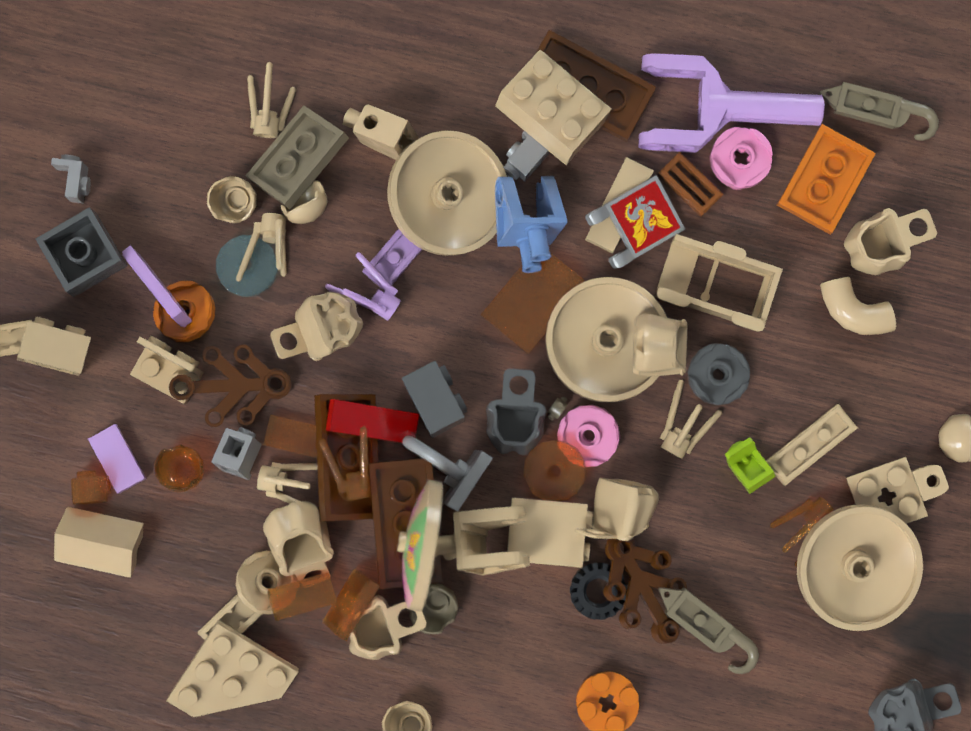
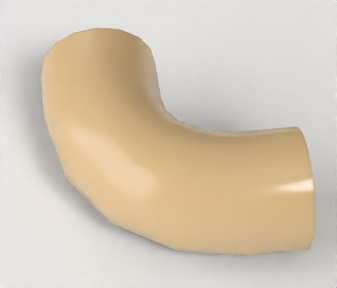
[820,277,896,335]

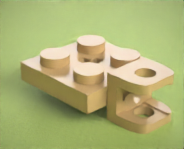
[846,457,949,524]

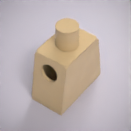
[343,104,419,160]

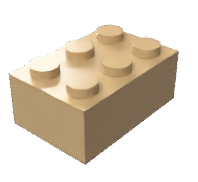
[495,50,611,165]

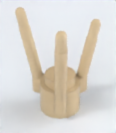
[247,62,296,138]
[236,213,287,282]
[660,380,722,459]
[257,462,318,504]

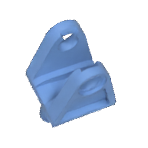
[495,176,567,273]

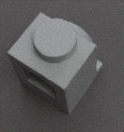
[503,131,549,182]
[211,428,262,480]

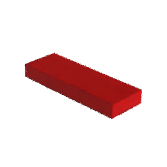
[326,399,419,443]

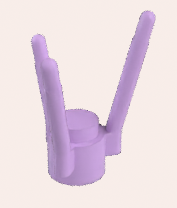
[325,252,401,321]

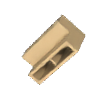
[54,506,144,578]

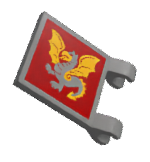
[585,175,685,269]

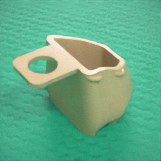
[844,208,937,275]
[270,292,363,361]
[633,314,687,376]
[575,477,659,541]
[263,501,334,588]
[342,595,426,660]

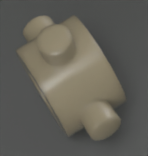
[547,396,568,420]

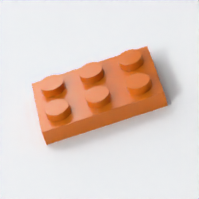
[777,124,876,235]

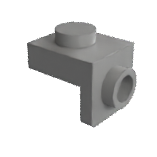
[51,155,91,203]

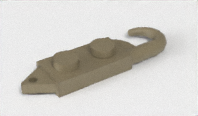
[819,82,939,141]
[658,587,759,674]

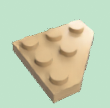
[166,620,299,717]

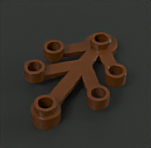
[169,345,291,427]
[604,539,687,644]

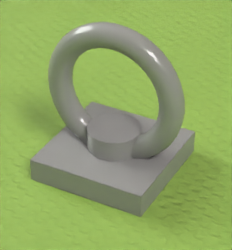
[402,436,493,512]

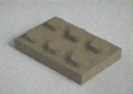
[246,106,349,209]

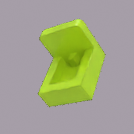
[725,437,776,494]

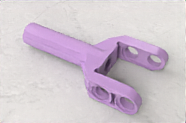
[639,54,824,153]

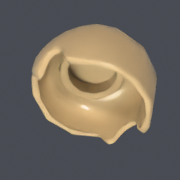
[207,176,257,223]
[281,180,328,224]
[938,414,971,462]
[382,701,433,731]

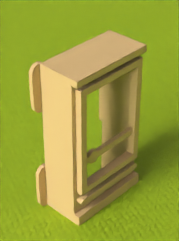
[654,234,783,332]

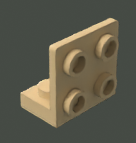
[130,335,204,405]

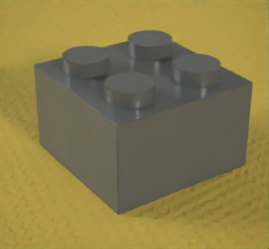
[35,207,127,297]
[402,361,467,438]

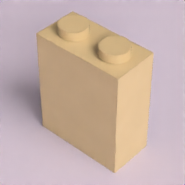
[507,498,593,568]

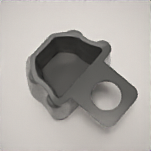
[486,369,547,455]
[868,679,962,731]

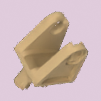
[435,506,530,576]

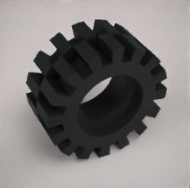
[570,563,627,620]

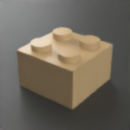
[17,317,91,376]

